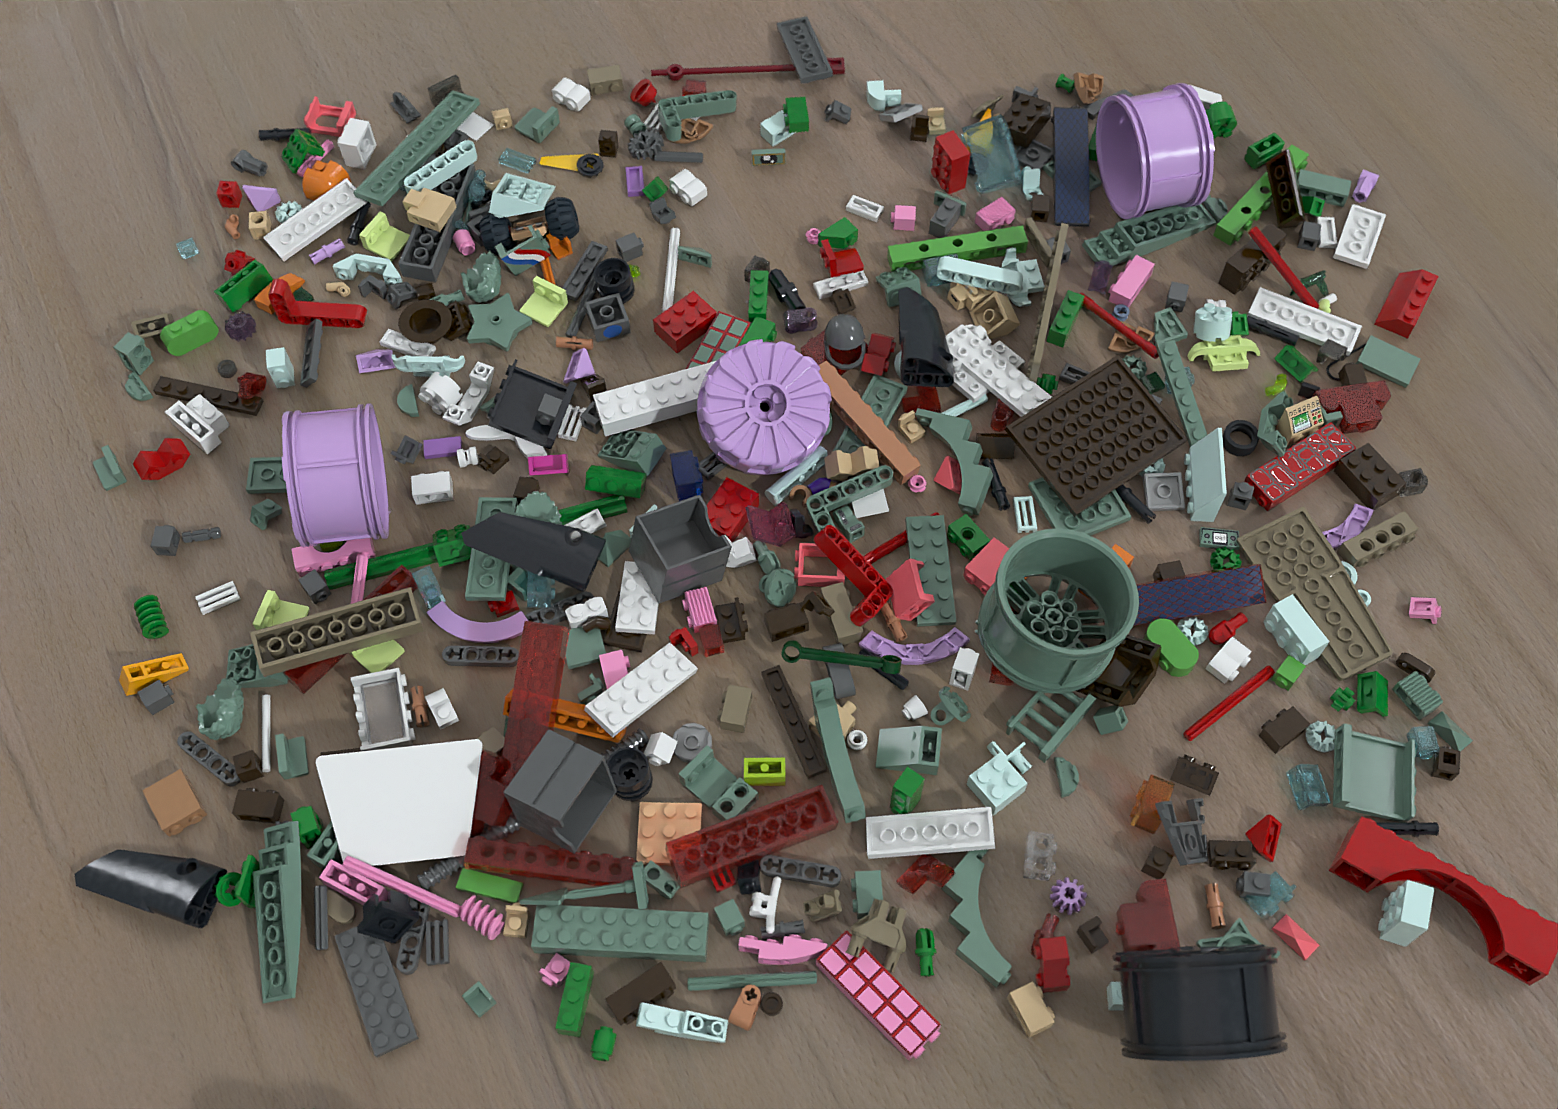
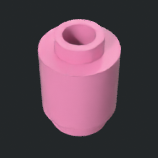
[453,229,475,255]

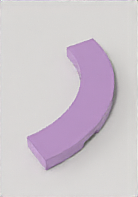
[1322,504,1373,550]
[427,601,533,643]
[859,627,970,665]

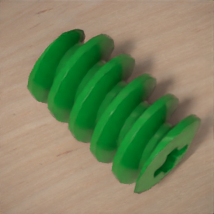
[134,595,169,639]

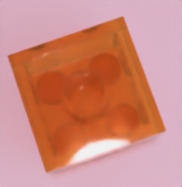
[1129,774,1175,834]

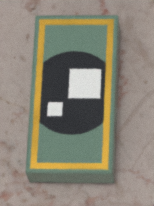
[752,148,785,166]

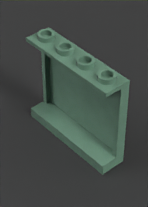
[1333,723,1417,822]

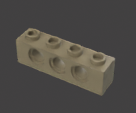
[1337,511,1419,568]

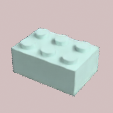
[1263,594,1329,665]
[1378,880,1434,947]

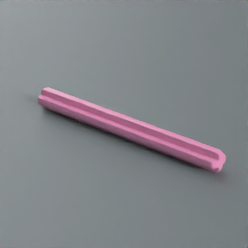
[342,856,461,917]

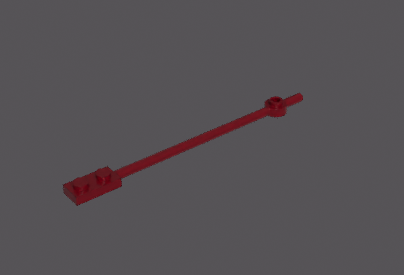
[651,57,845,81]

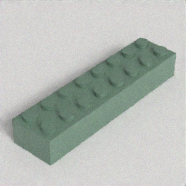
[531,905,709,962]

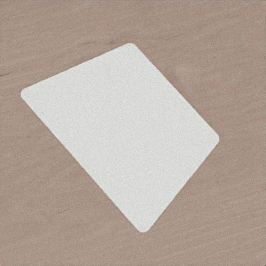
[316,739,482,866]

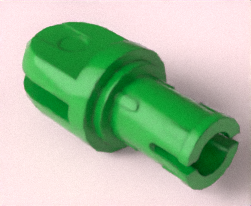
[915,928,936,977]

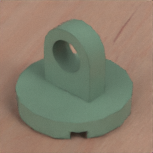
[759,568,797,607]
[931,686,971,726]

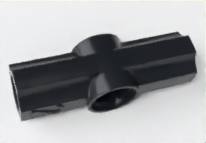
[768,268,806,317]

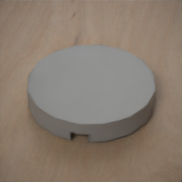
[673,723,712,763]

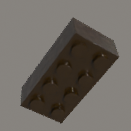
[1218,223,1287,295]

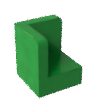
[642,176,669,202]
[1302,196,1325,217]

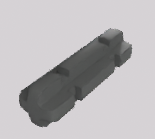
[182,527,221,543]

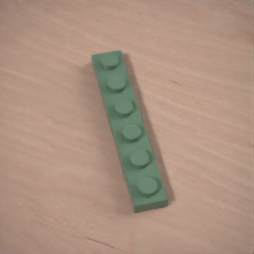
[1156,340,1207,447]

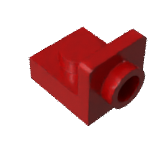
[487,590,519,618]
[669,627,699,657]

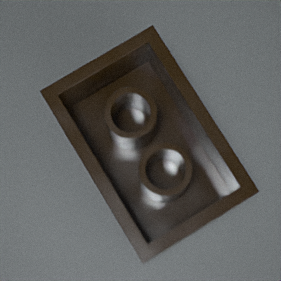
[997,93,1051,149]
[1334,443,1407,511]

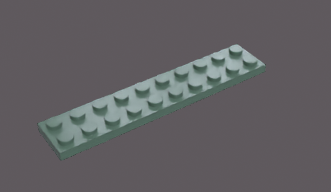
[354,90,480,206]

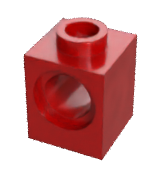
[216,181,242,208]

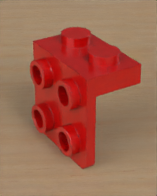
[819,239,864,277]

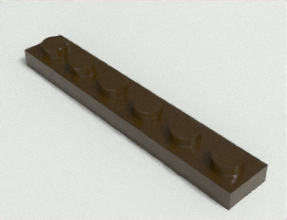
[153,376,264,416]
[761,665,827,779]

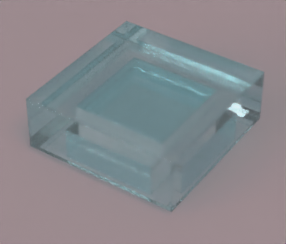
[176,238,199,260]

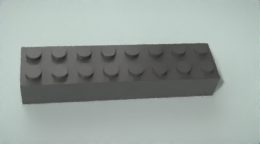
[398,163,477,282]

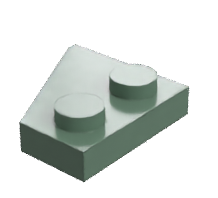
[1154,307,1188,346]

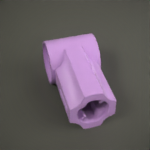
[1352,169,1380,203]

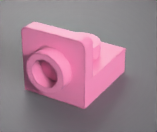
[1409,597,1441,624]
[539,953,570,988]

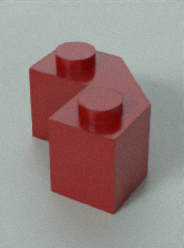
[861,333,896,376]
[133,438,190,480]
[1034,936,1071,993]

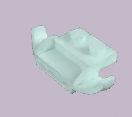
[1002,248,1044,307]
[392,355,465,377]

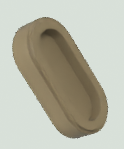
[327,890,356,925]

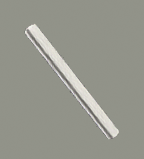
[662,228,680,312]

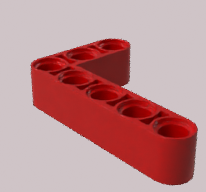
[268,279,367,328]
[814,525,893,626]

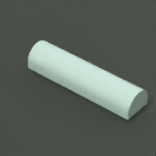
[765,446,828,506]

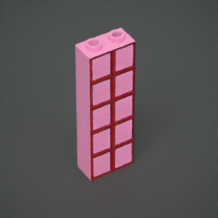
[816,930,941,1061]

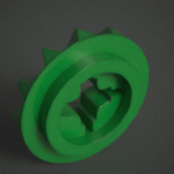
[1210,547,1242,576]
[214,872,242,907]

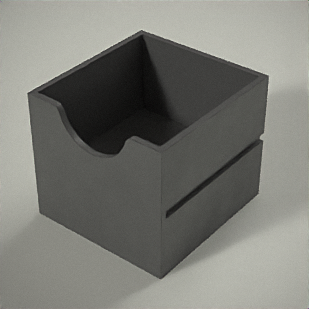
[629,495,732,604]
[503,729,617,854]

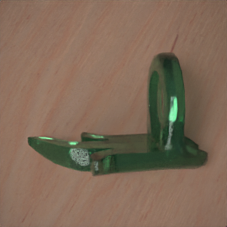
[1290,270,1329,296]

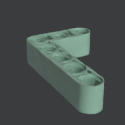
[658,90,737,141]
[806,465,893,533]

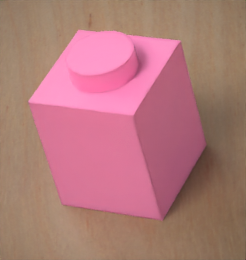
[891,205,916,231]

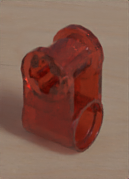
[237,372,267,399]
[990,398,1015,432]

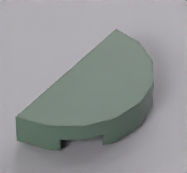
[1203,195,1228,224]
[125,371,153,401]
[397,384,419,417]
[1054,757,1079,798]

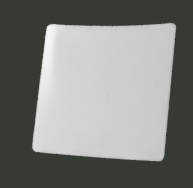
[849,482,889,518]

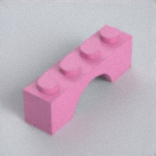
[292,538,376,577]

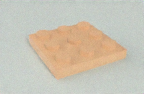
[636,802,702,866]

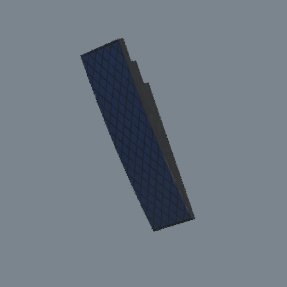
[1052,107,1089,227]

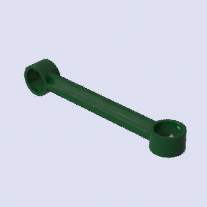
[781,640,902,674]

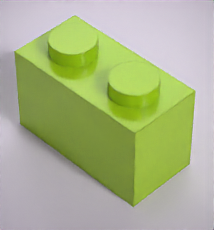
[744,758,785,786]

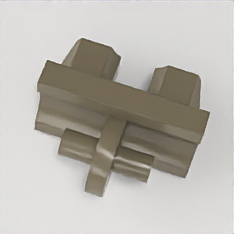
[803,890,842,922]

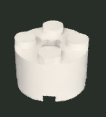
[418,372,463,415]

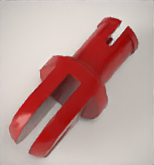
[1208,612,1248,645]

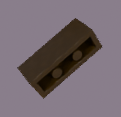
[605,962,676,1025]

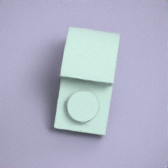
[866,80,901,112]

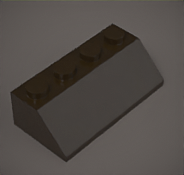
[1265,149,1306,228]

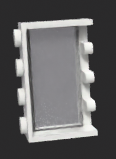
[350,668,415,752]

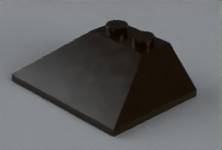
[1076,635,1161,707]

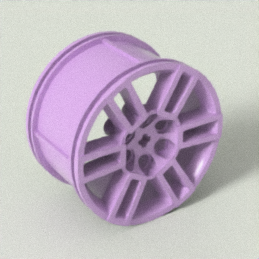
[1096,83,1215,219]
[282,403,389,547]

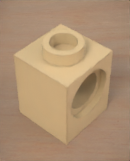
[249,211,271,240]

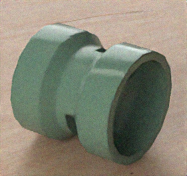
[624,114,647,136]

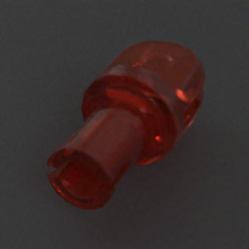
[1031,913,1060,957]

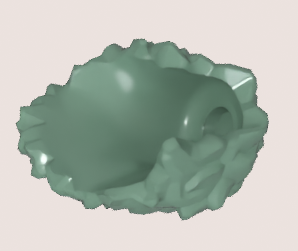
[461,251,501,303]
[513,491,562,525]
[196,677,244,740]

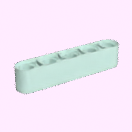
[404,140,477,194]
[937,256,1023,295]

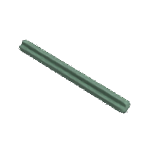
[687,971,817,991]

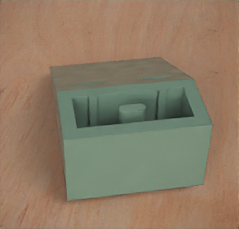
[597,430,667,476]
[226,644,288,688]
[876,726,942,775]

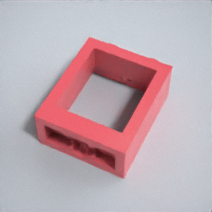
[794,543,845,587]

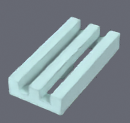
[1013,496,1037,533]

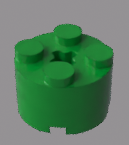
[1206,101,1237,139]

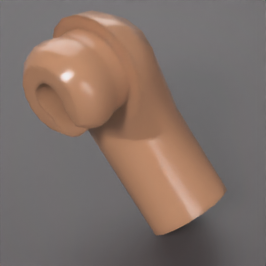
[225,214,240,239]

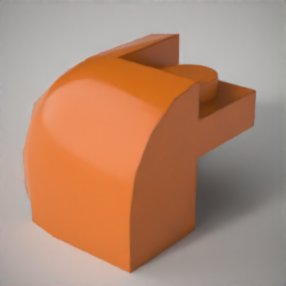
[302,160,352,201]

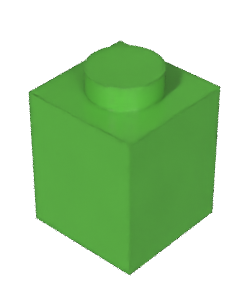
[1271,655,1306,691]

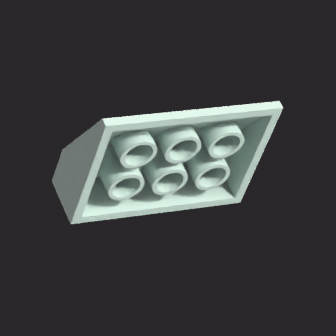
[489,173,555,218]
[1184,428,1227,522]

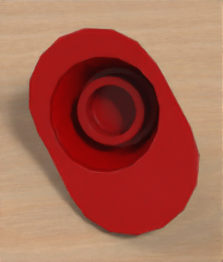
[630,79,657,107]

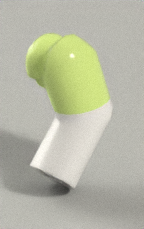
[1318,293,1337,313]

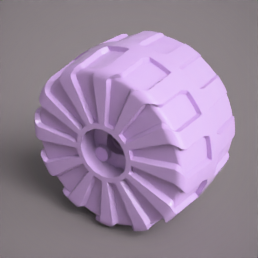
[697,339,832,475]

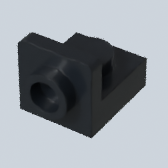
[790,508,813,539]
[737,859,762,895]

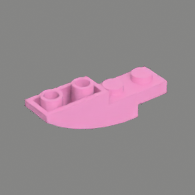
[738,934,827,965]

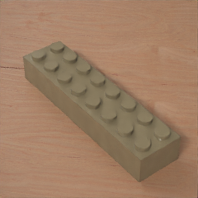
[250,587,423,677]

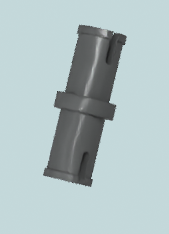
[760,919,805,940]

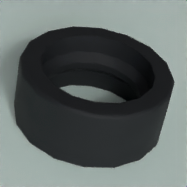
[1222,420,1259,456]

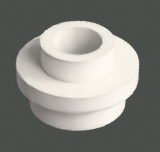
[847,730,867,750]

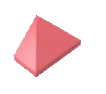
[933,456,962,494]
[1272,914,1320,961]

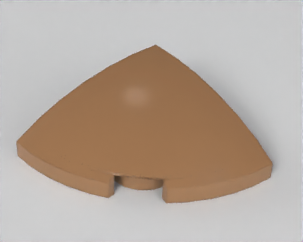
[1073,72,1103,104]
[669,118,713,144]
[1108,321,1155,353]

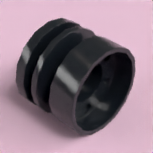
[594,258,635,304]
[607,747,653,801]

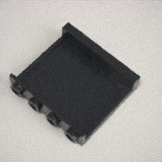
[487,359,577,450]

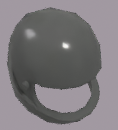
[824,314,865,370]

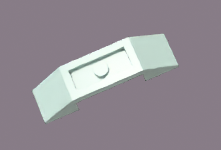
[333,253,402,287]

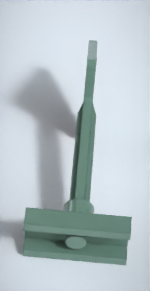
[520,861,649,909]

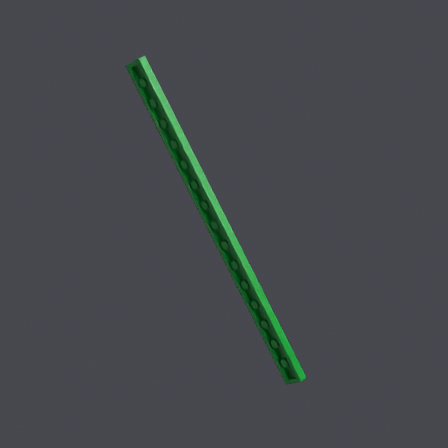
[324,495,628,590]

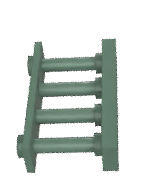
[1006,692,1096,763]

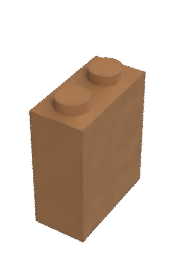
[142,769,207,837]

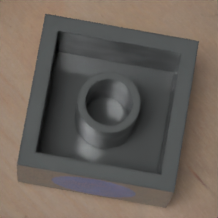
[585,293,631,342]

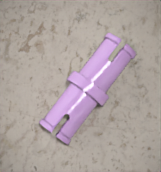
[309,238,345,265]

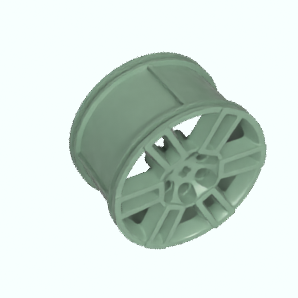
[977,529,1139,693]

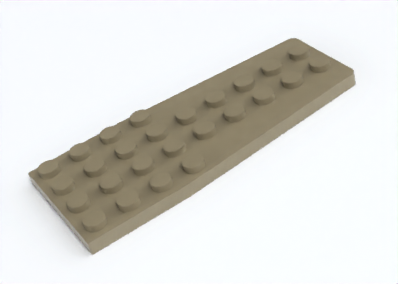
[1026,223,1069,383]
[1236,506,1392,681]

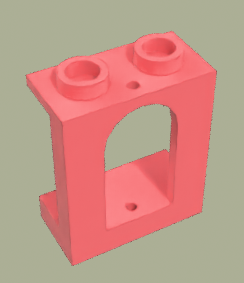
[304,96,356,137]

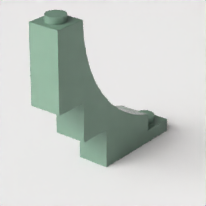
[915,408,993,516]
[810,677,866,823]
[941,849,1012,988]

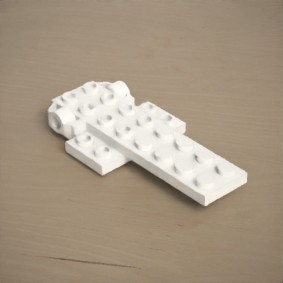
[945,324,1052,417]

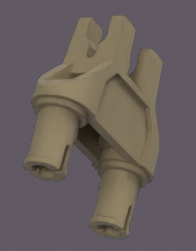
[845,899,907,973]

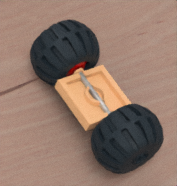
[479,197,579,255]

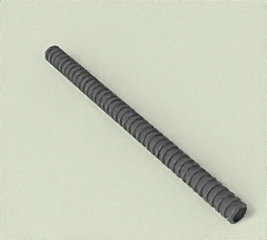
[417,728,649,891]

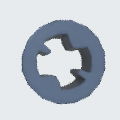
[1112,304,1130,321]

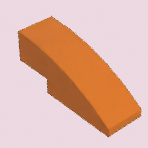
[254,273,305,314]

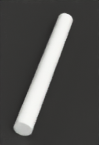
[262,695,270,772]

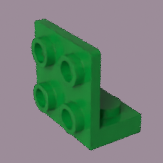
[281,129,325,174]
[432,524,472,567]
[235,854,260,909]

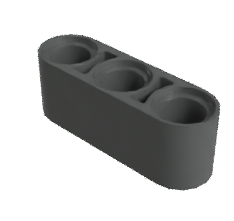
[822,643,856,700]

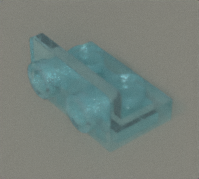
[1286,764,1331,810]
[1244,871,1297,918]

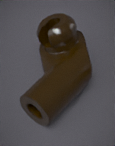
[582,616,611,633]

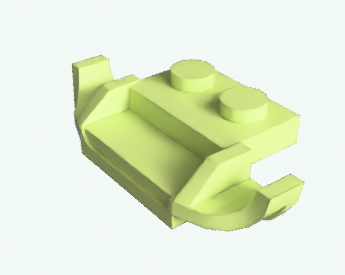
[1187,335,1260,371]

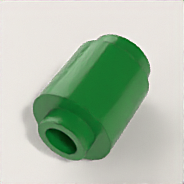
[590,1026,617,1062]

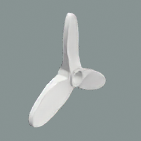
[466,425,547,459]

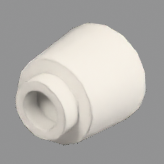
[901,695,928,721]

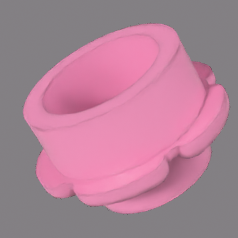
[806,228,821,244]
[908,475,927,493]

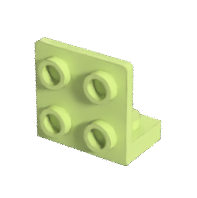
[359,212,410,261]
[519,276,568,327]
[253,590,310,630]
[349,640,405,673]

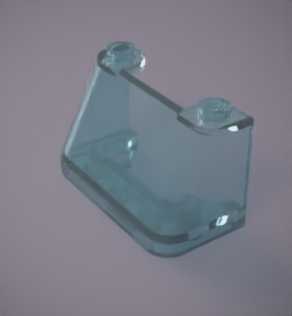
[961,114,1023,194]

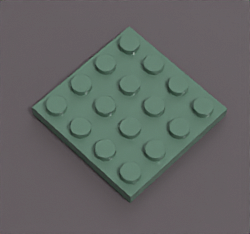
[1028,477,1132,536]

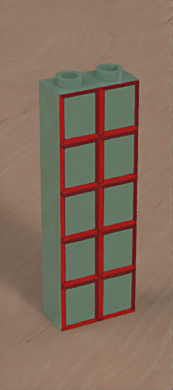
[686,311,751,412]

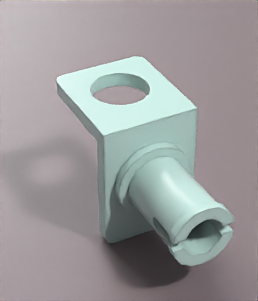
[1021,166,1043,200]
[987,741,1032,775]

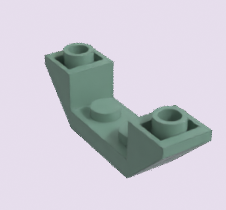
[1257,391,1294,457]

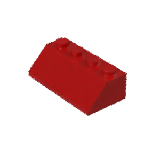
[1374,269,1439,339]

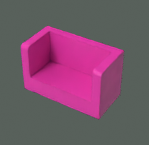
[528,454,569,476]

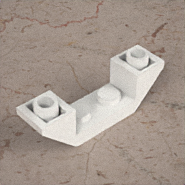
[442,362,494,425]

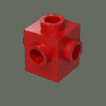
[224,250,255,276]

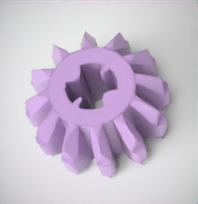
[1050,877,1087,915]

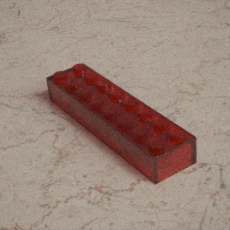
[497,621,570,786]
[665,784,839,889]

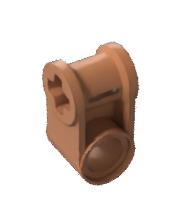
[728,985,762,1031]

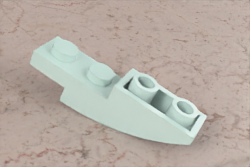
[636,1002,728,1043]

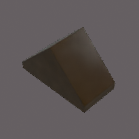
[580,374,607,402]

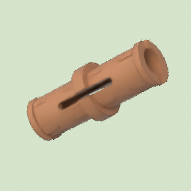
[556,336,593,351]
[880,602,908,642]
[410,686,430,727]
[1204,883,1226,929]

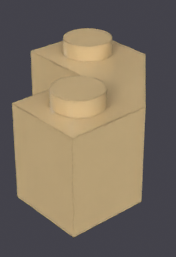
[824,446,879,481]

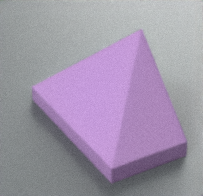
[242,185,281,212]
[563,348,595,383]
[356,350,396,373]

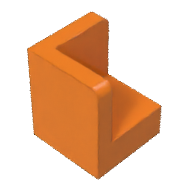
[546,234,573,260]

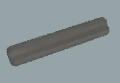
[654,151,703,163]
[314,885,328,950]

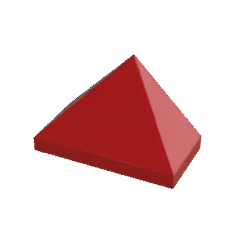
[1245,814,1282,862]

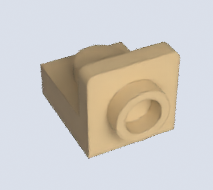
[927,107,946,135]
[492,108,513,130]
[898,411,926,444]
[503,903,530,938]

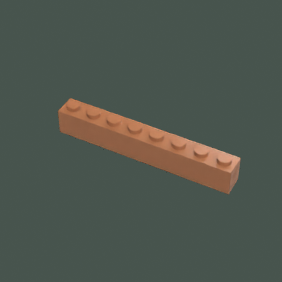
[819,360,921,485]

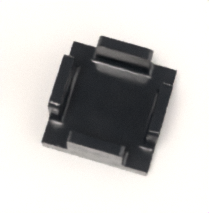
[357,890,419,944]

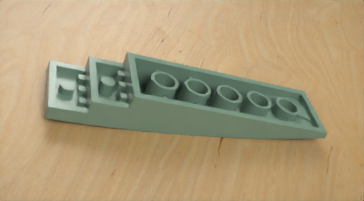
[1082,204,1216,270]
[253,821,301,1003]

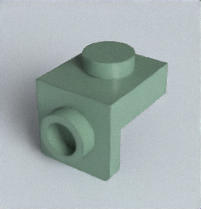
[250,499,282,530]
[577,674,604,705]

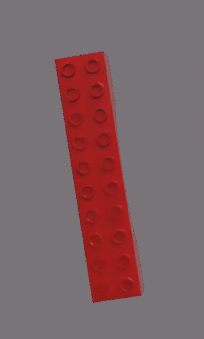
[1328,816,1558,986]

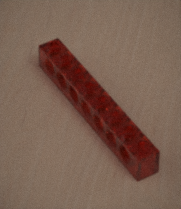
[464,836,638,886]

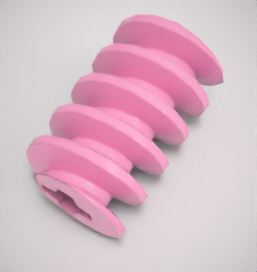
[457,895,505,940]

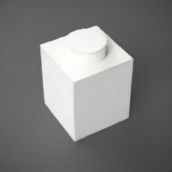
[644,732,678,766]

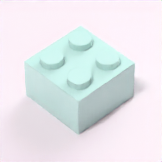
[967,753,1028,816]

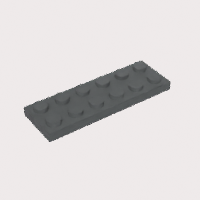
[777,16,833,84]
[334,926,419,1058]

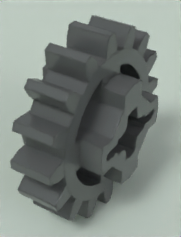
[628,129,664,160]

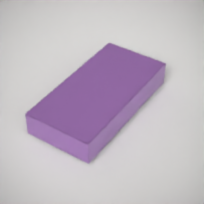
[625,166,645,197]
[423,436,462,459]

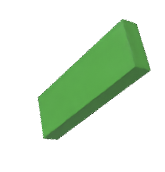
[456,868,524,903]

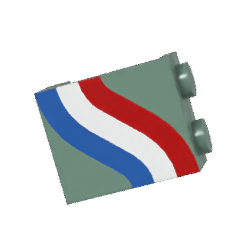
[495,225,551,276]

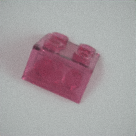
[745,502,796,547]

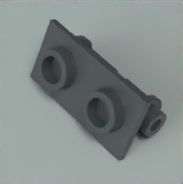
[390,92,421,123]

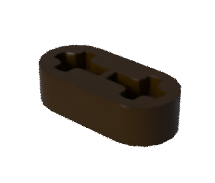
[1396,652,1435,683]

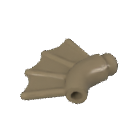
[971,94,1004,119]

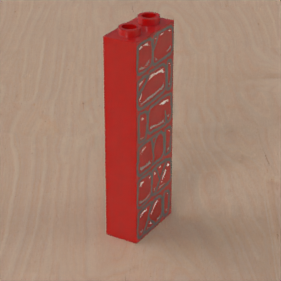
[1244,422,1356,512]

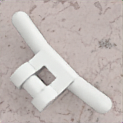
[749,876,781,934]

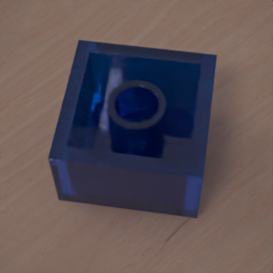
[670,450,704,502]

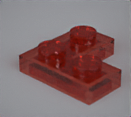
[901,386,941,416]
[897,854,956,894]

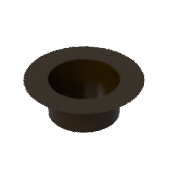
[398,300,452,344]

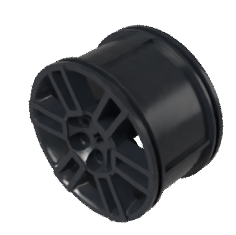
[1112,944,1288,1061]

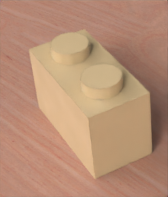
[1007,982,1055,1038]

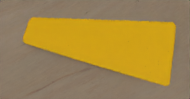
[540,153,599,171]

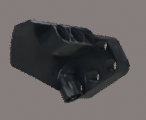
[898,287,954,387]
[462,512,606,592]
[75,849,228,928]

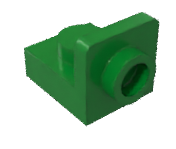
[1230,311,1249,337]

